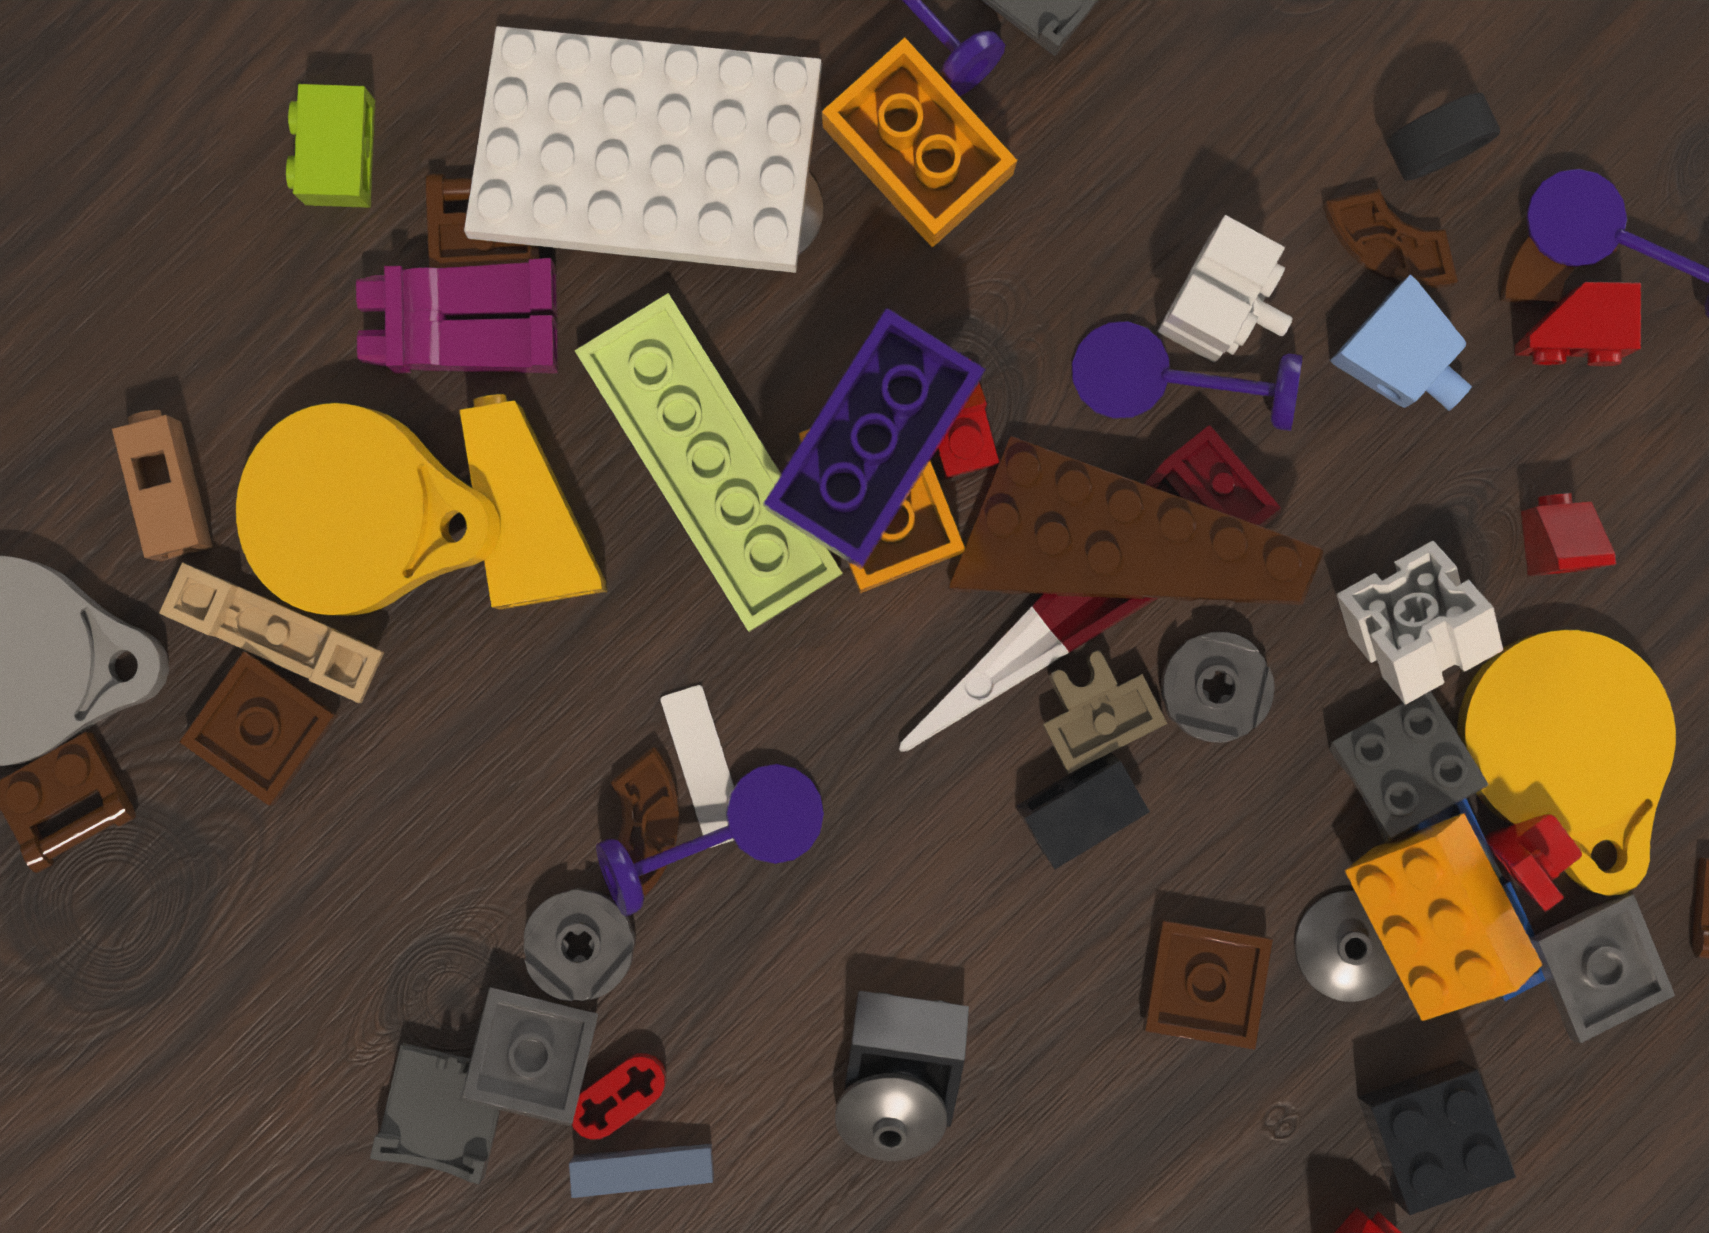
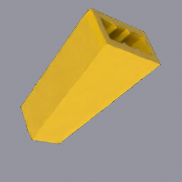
[460,394,608,610]

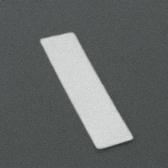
[661,685,734,848]

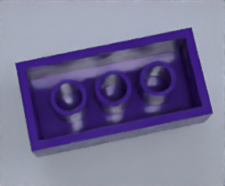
[763,308,985,569]

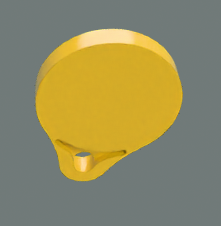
[236,403,500,616]
[1457,630,1676,896]

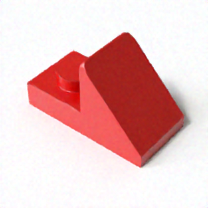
[937,359,999,479]
[1485,814,1582,912]

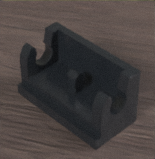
[1015,752,1150,870]

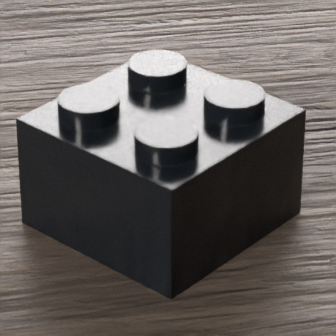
[1357,1060,1516,1215]

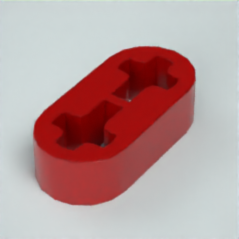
[572,1053,667,1140]

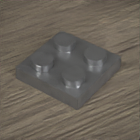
[1529,893,1675,1043]
[460,987,598,1126]

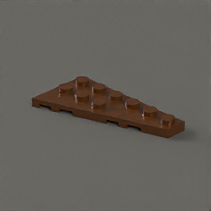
[949,436,1324,605]

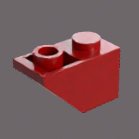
[1514,282,1641,366]

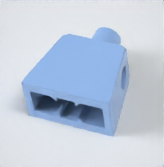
[1330,274,1472,411]

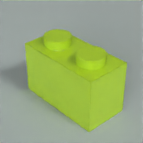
[286,84,375,208]

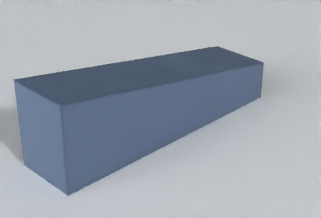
[569,1144,714,1198]

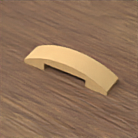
[159,563,384,703]

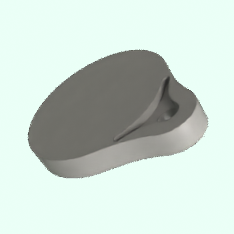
[0,556,169,766]

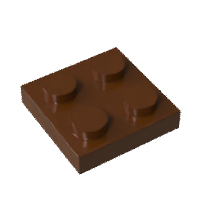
[179,651,338,806]
[1143,919,1273,1050]

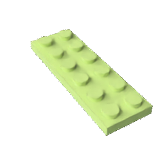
[575,293,843,632]

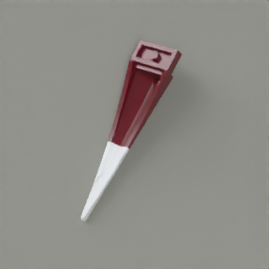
[899,425,1281,751]

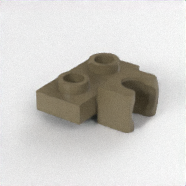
[1042,650,1167,774]

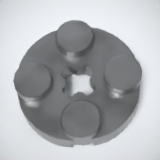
[1161,632,1274,743]
[523,888,636,1001]

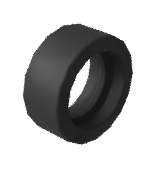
[1387,93,1500,181]

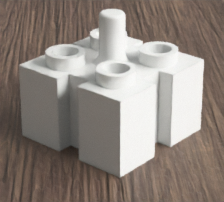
[1157,215,1293,363]
[1336,541,1503,705]

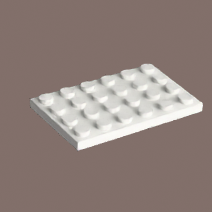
[464,26,822,273]

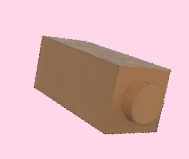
[112,410,213,562]

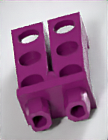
[356,258,559,373]

